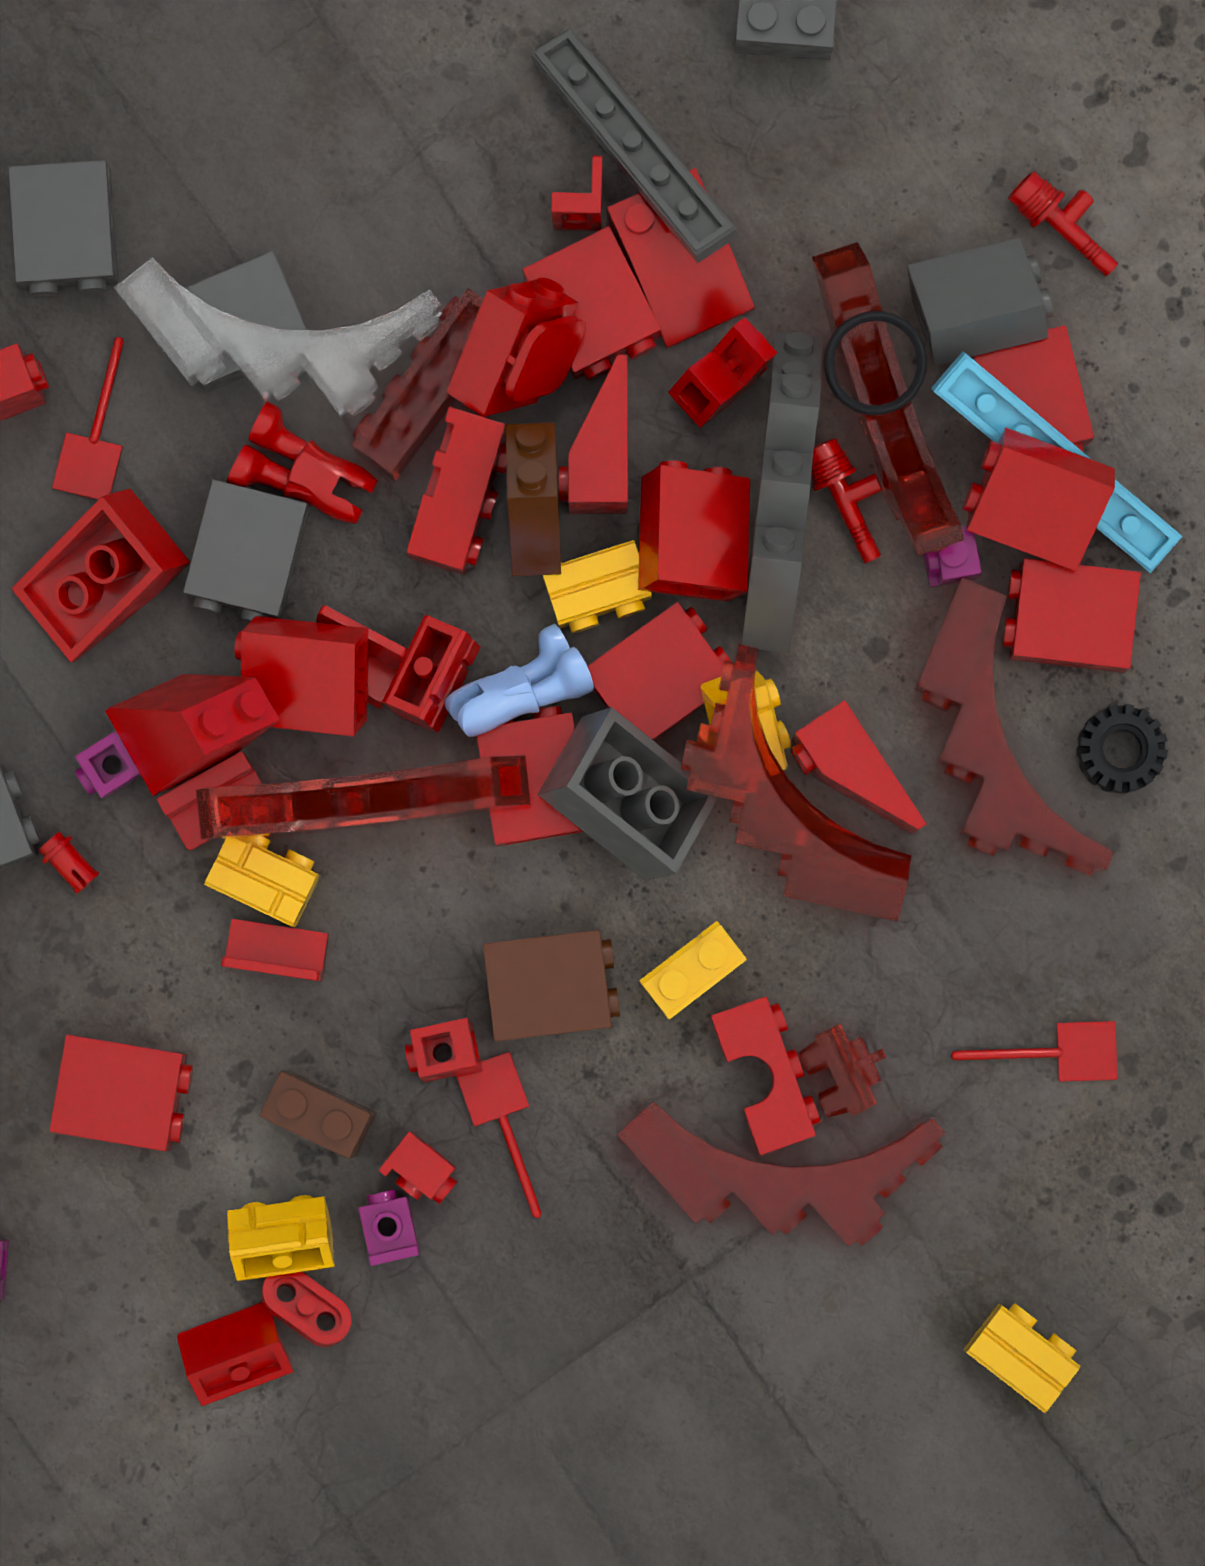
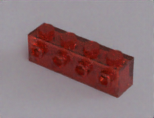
[352,288,483,481]

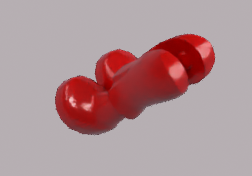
[226,401,378,524]

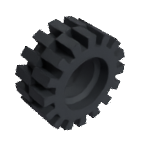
[1076,704,1168,794]

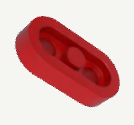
[261,1272,351,1347]

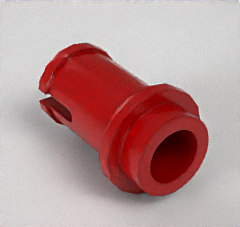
[38,831,100,894]

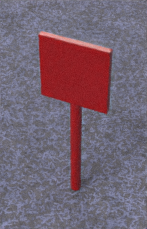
[52,337,124,500]
[951,1021,1118,1082]
[456,1052,542,1218]

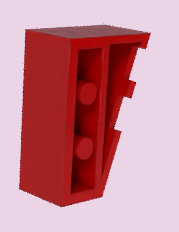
[406,407,507,575]

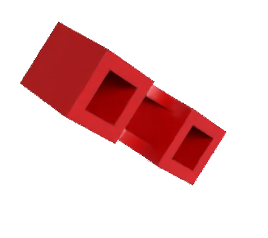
[710,996,821,1155]

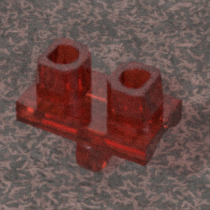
[798,1024,886,1117]

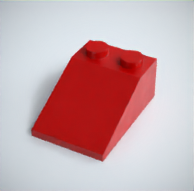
[607,168,755,349]
[559,355,628,514]
[11,488,191,663]
[789,700,926,834]

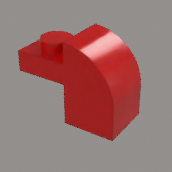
[668,317,777,428]

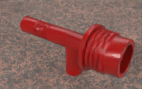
[1007,170,1118,277]
[811,437,883,564]

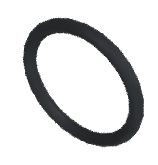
[824,311,927,415]

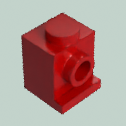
[405,1018,483,1083]
[378,1131,457,1205]

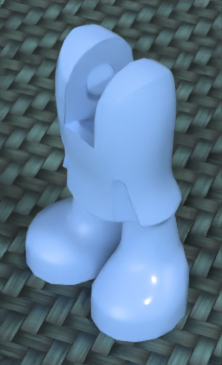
[445,623,594,737]

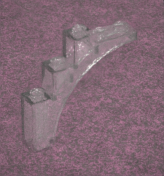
[114,257,443,418]

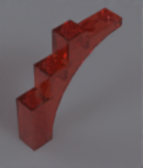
[812,242,965,555]
[914,578,1114,876]
[681,644,912,921]
[196,755,531,839]
[617,1102,945,1246]

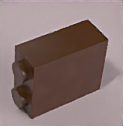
[506,422,561,576]
[483,930,620,1042]
[259,1071,377,1159]

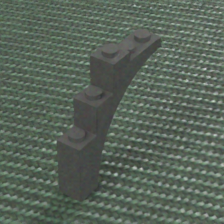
[741,332,824,653]

